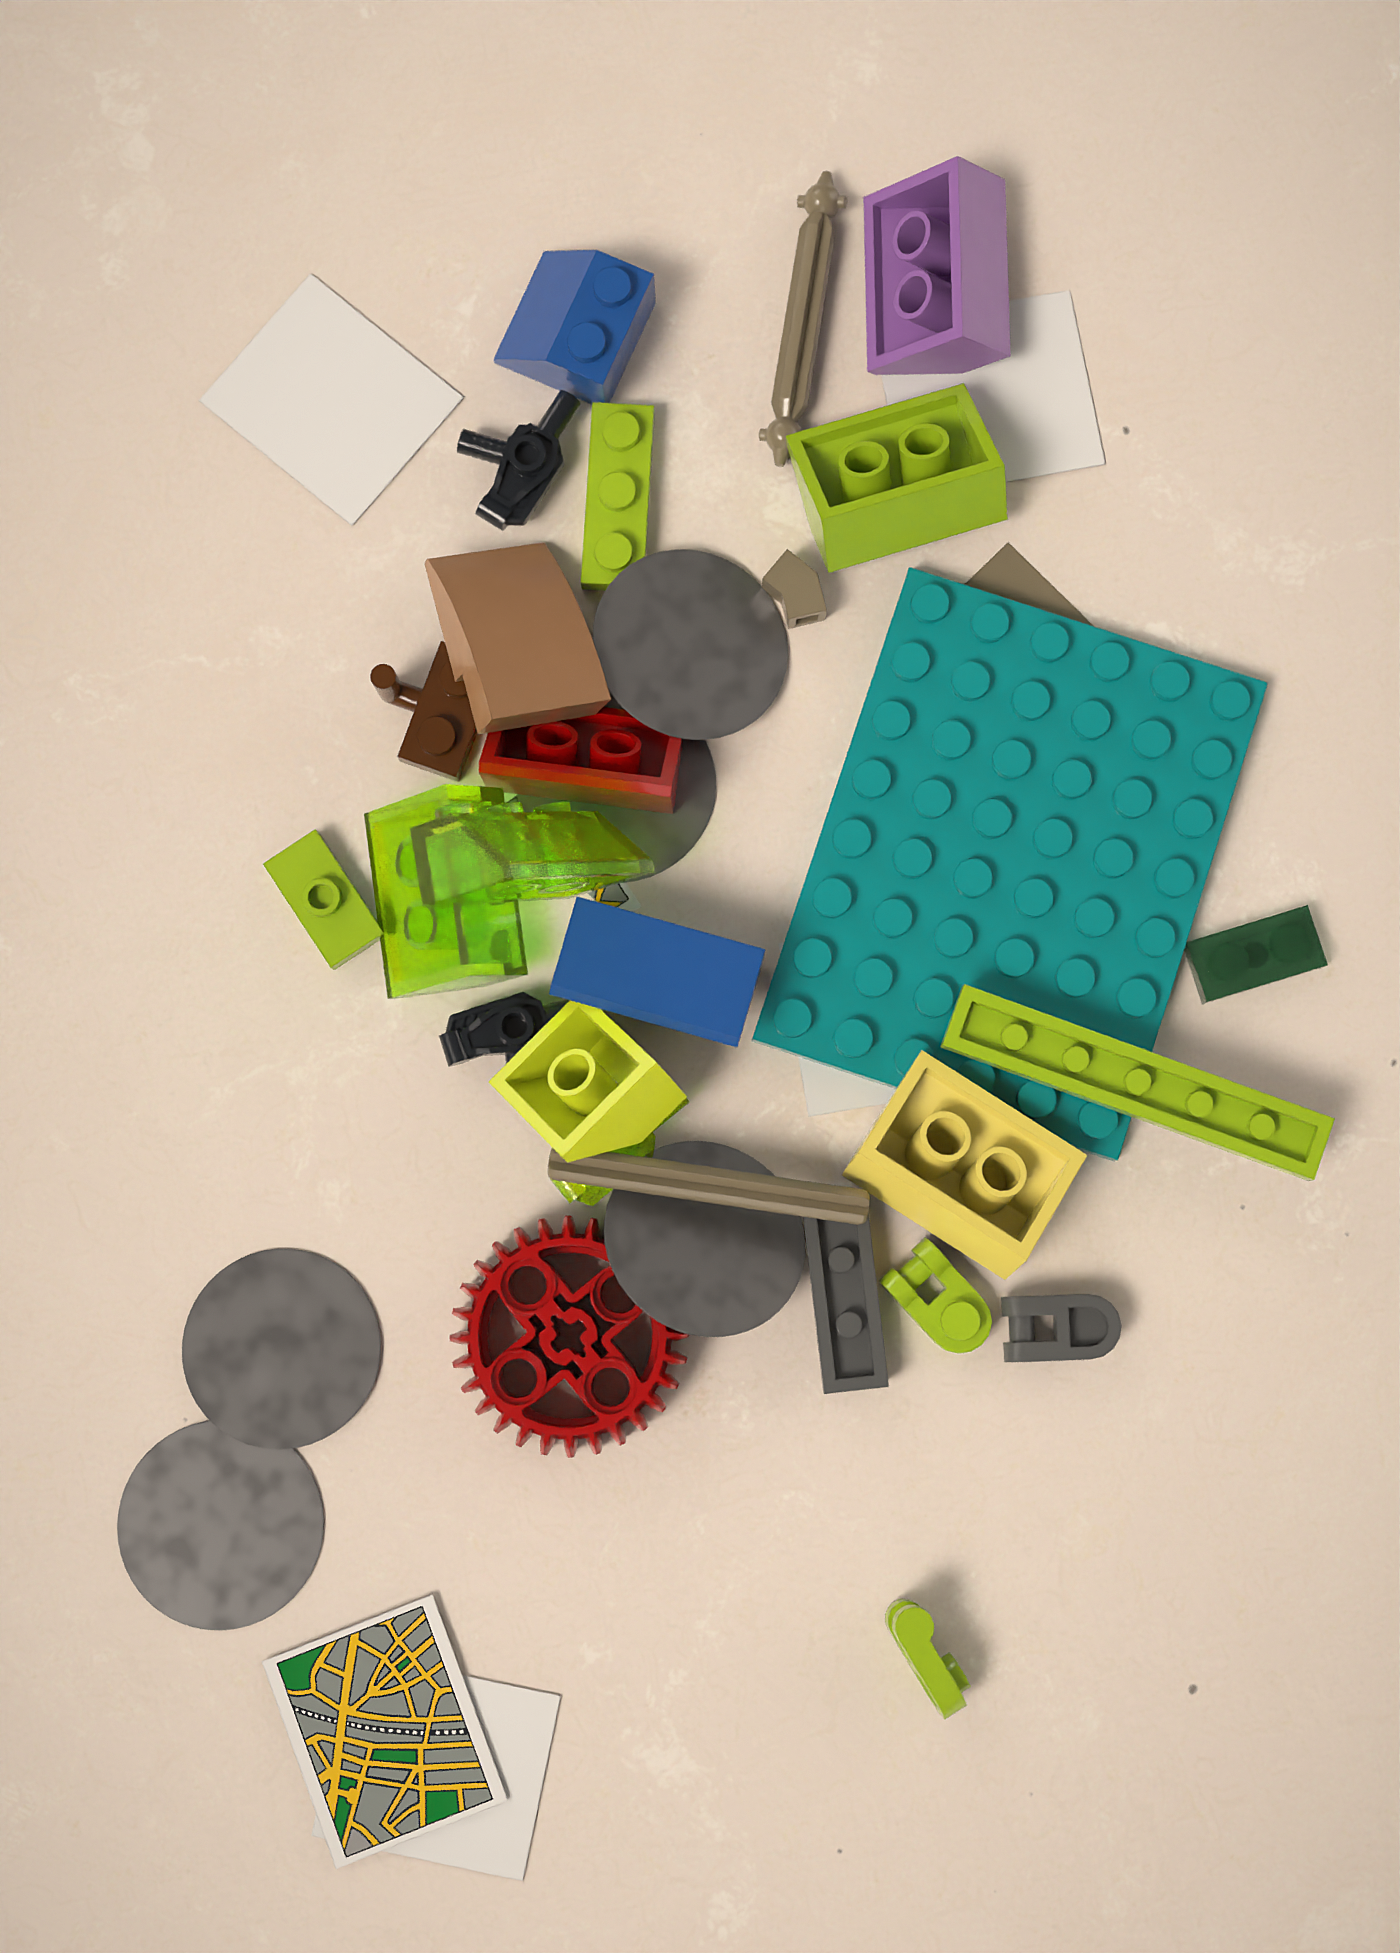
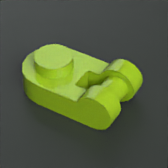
[878,1237,992,1354]
[885,1599,971,1720]

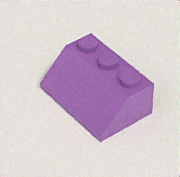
[863,156,1011,375]

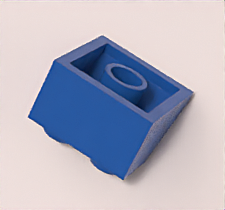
[494,250,656,405]

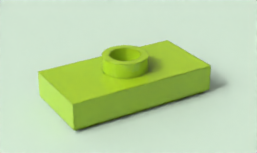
[263,829,387,970]

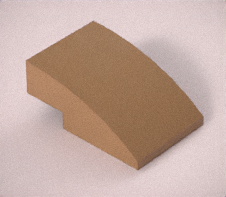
[424,542,611,735]

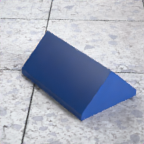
[549,896,765,1048]

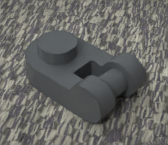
[1001,1294,1122,1362]

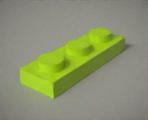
[581,402,655,591]

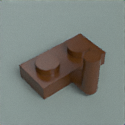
[370,641,477,782]

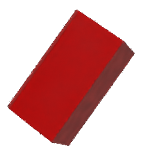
[478,707,683,814]

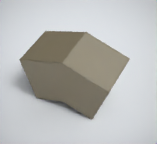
[762,549,827,629]

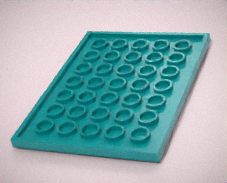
[752,567,1268,1161]

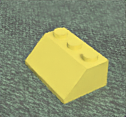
[842,1050,1087,1280]

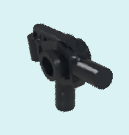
[457,390,581,531]
[439,992,570,1067]

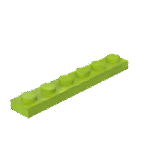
[940,984,1335,1181]

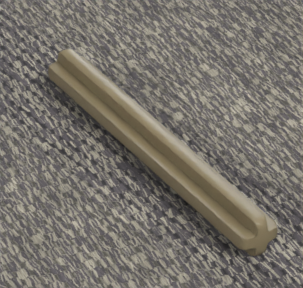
[547,1148,870,1225]

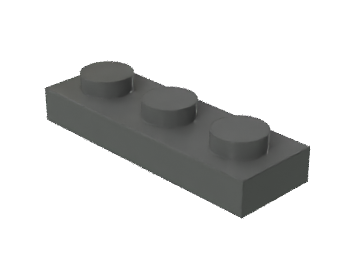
[803,1214,889,1394]

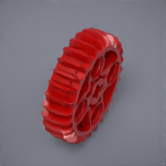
[449,1215,690,1458]

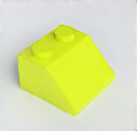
[488,1000,687,1163]

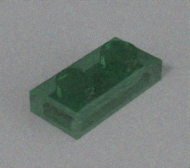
[1184,905,1328,1005]

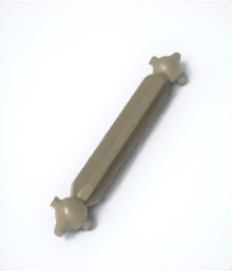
[759,171,847,467]

